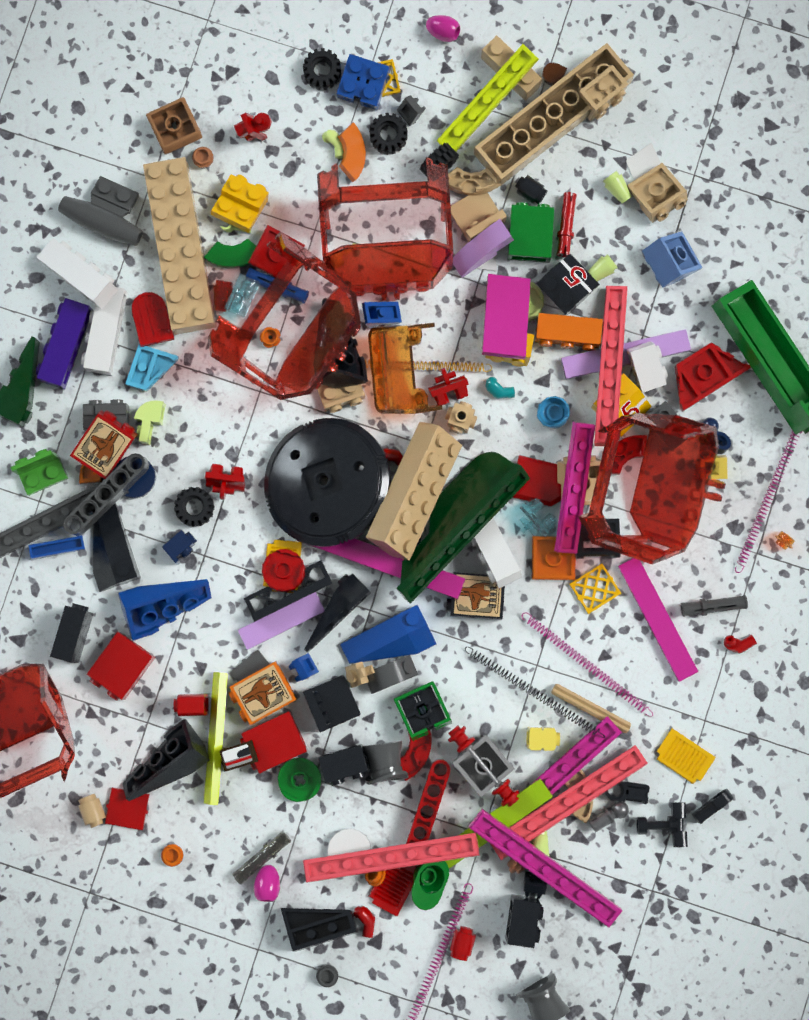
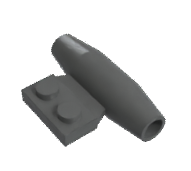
[58,176,143,246]

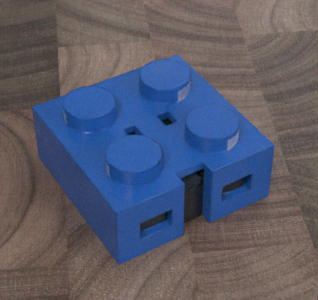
[336,54,390,110]

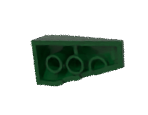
[0,336,40,427]

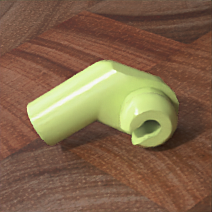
[322,130,344,159]

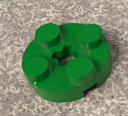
[278,758,321,802]

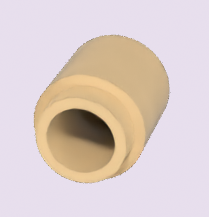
[78,794,106,828]

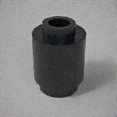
[515,175,548,204]

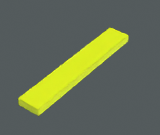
[437,44,539,152]
[204,672,228,805]

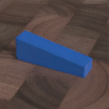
[28,536,85,560]

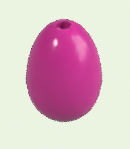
[426,15,460,42]
[254,865,280,902]

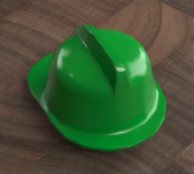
[411,861,449,910]

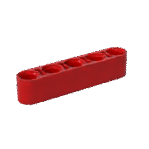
[406,759,450,844]

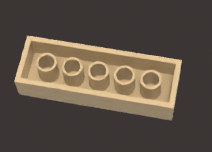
[366,422,462,561]

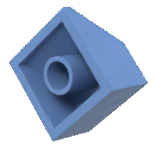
[642,231,703,288]

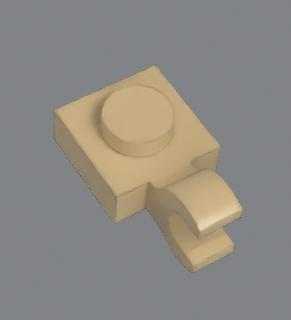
[345,662,375,688]

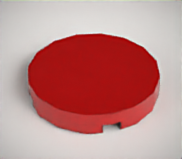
[262,549,305,592]

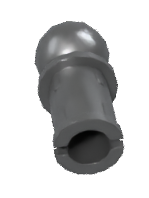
[588,801,629,833]

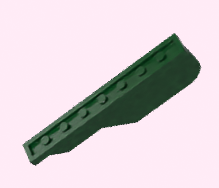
[396,452,530,604]

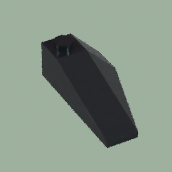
[316,298,368,388]
[93,503,141,592]
[304,573,371,653]
[123,719,210,801]

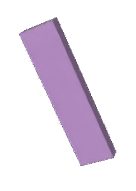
[238,592,325,650]

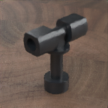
[636,802,688,847]

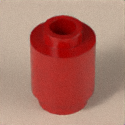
[450,926,476,961]

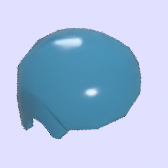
[537,396,570,429]

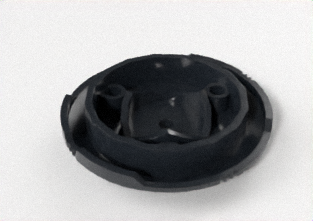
[264,418,391,547]

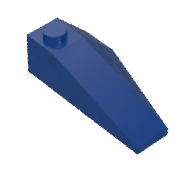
[118,579,212,641]
[340,605,436,664]

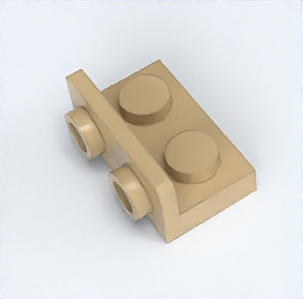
[317,384,366,413]

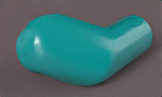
[485,377,515,399]

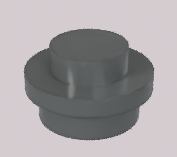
[316,964,338,987]

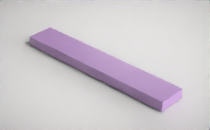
[561,329,691,380]

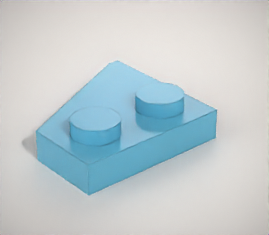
[125,344,179,392]

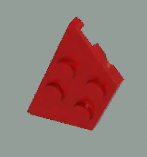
[675,342,751,412]

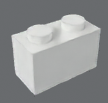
[626,341,668,393]

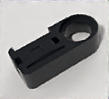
[605,781,650,804]
[691,788,734,824]

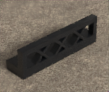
[244,560,332,622]

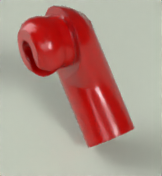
[383,448,403,467]
[724,635,757,653]
[353,906,375,938]

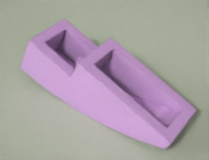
[451,219,514,278]

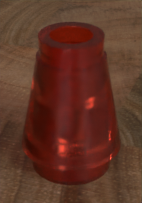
[213,280,234,312]

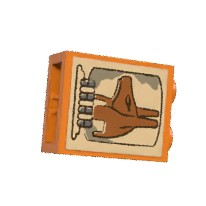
[228,661,297,725]

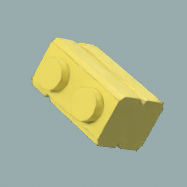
[526,727,560,751]

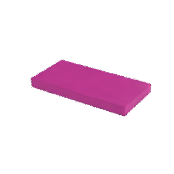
[482,274,531,360]

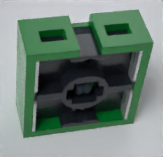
[394,681,452,741]

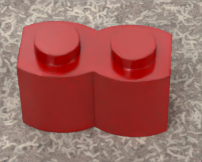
[173,694,209,716]

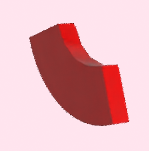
[602,435,648,475]
[401,730,432,781]

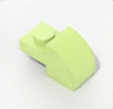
[134,401,166,445]

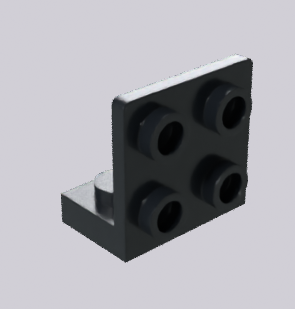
[303,675,361,732]

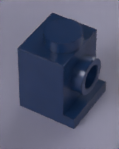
[162,530,197,565]

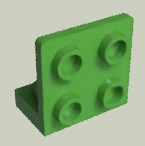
[10,449,68,496]

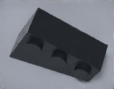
[281,908,358,952]

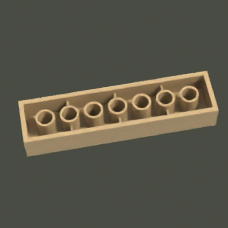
[474,43,634,185]
[143,157,216,335]

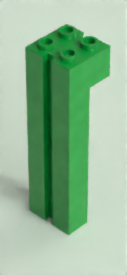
[711,280,809,435]

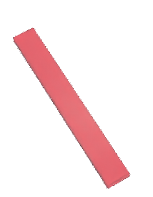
[594,286,628,447]
[490,745,648,860]
[303,833,480,883]

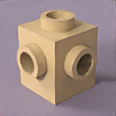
[445,401,477,434]

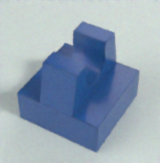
[288,653,319,682]

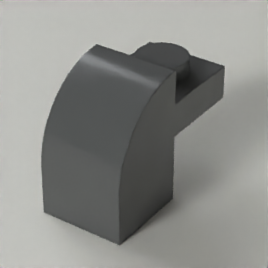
[367,655,418,694]

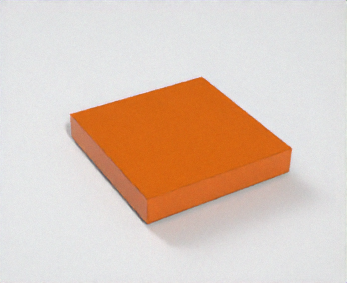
[532,536,576,580]

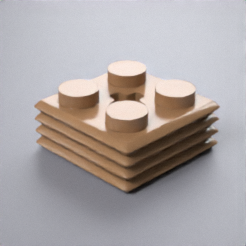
[146,97,202,155]

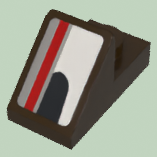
[220,740,258,772]

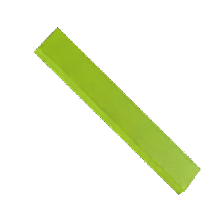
[445,778,553,869]

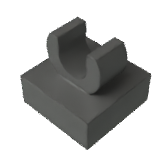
[397,95,426,126]

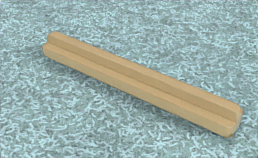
[551,684,631,733]

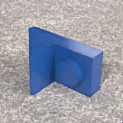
[362,302,402,329]

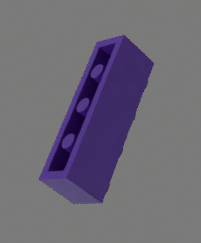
[36,298,93,389]

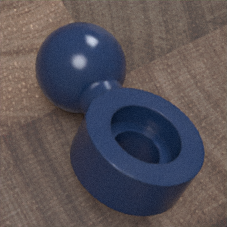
[702,417,731,454]

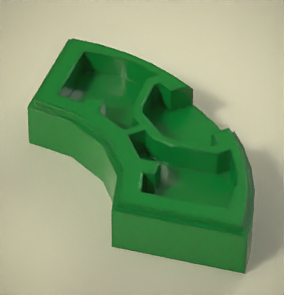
[204,239,256,268]

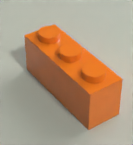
[535,313,603,351]

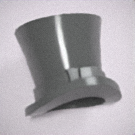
[362,741,409,785]
[516,973,571,1020]

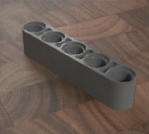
[63,453,149,536]

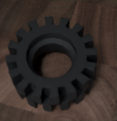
[303,48,341,90]
[369,113,408,155]
[420,143,459,182]
[174,487,215,527]

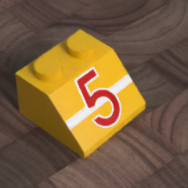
[591,373,652,437]

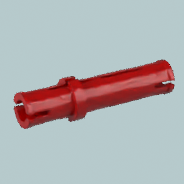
[556,192,577,258]

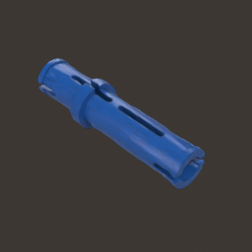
[245,268,309,304]

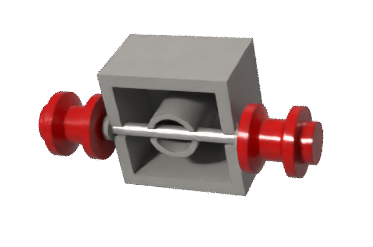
[448,725,520,807]

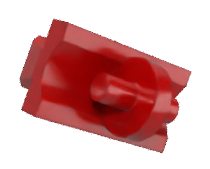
[234,112,272,142]
[428,368,469,406]
[205,464,245,500]

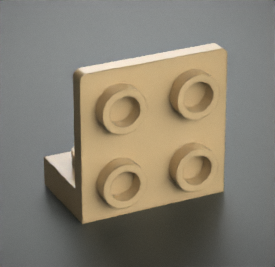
[579,64,629,121]
[448,193,507,243]

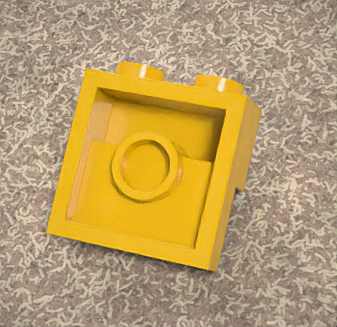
[211,174,269,233]

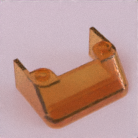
[368,323,443,414]

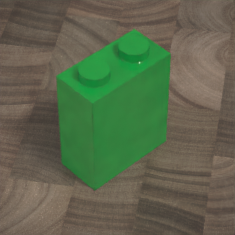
[507,202,554,263]

